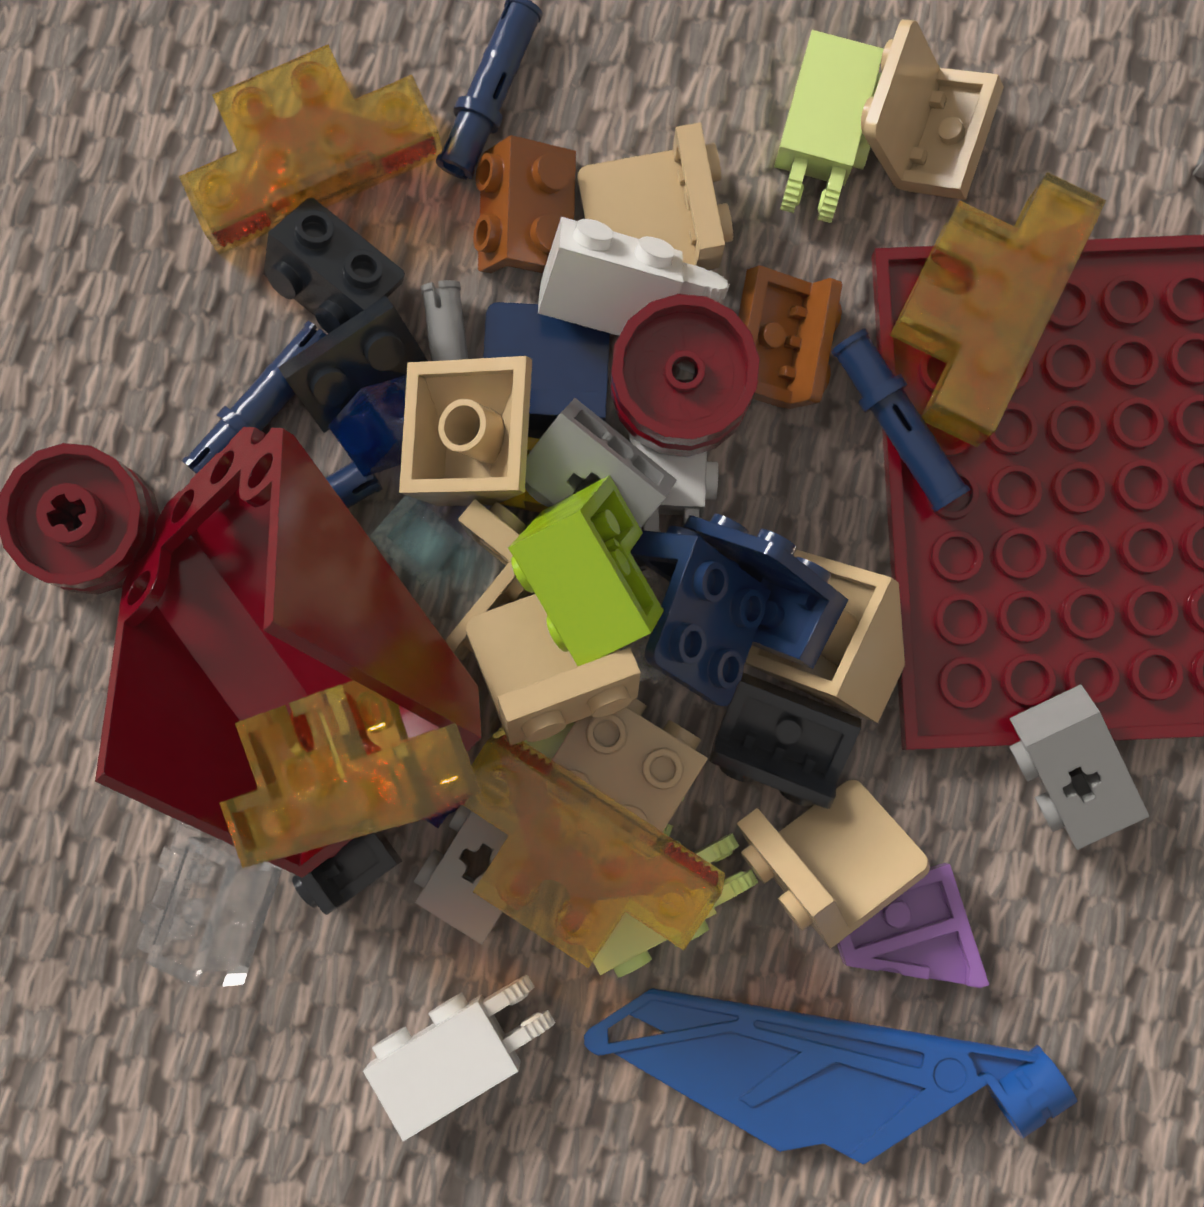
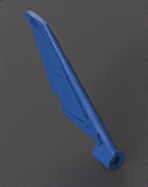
[584,988,1078,1165]

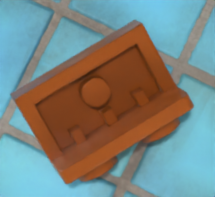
[473,135,576,273]
[738,265,842,409]

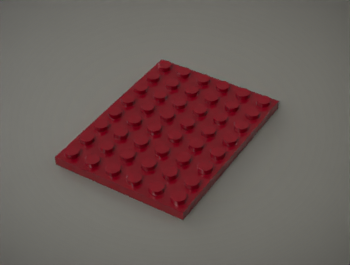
[871,235,1204,750]

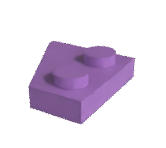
[837,863,989,988]

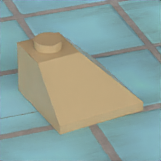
[399,356,532,506]
[745,550,905,723]

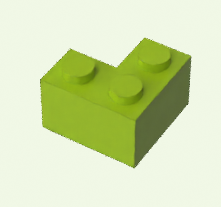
[508,475,664,666]

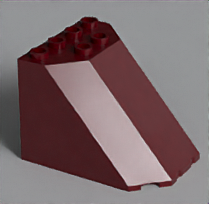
[95,427,482,878]

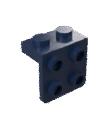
[483,302,610,430]
[683,514,849,669]
[630,526,771,706]

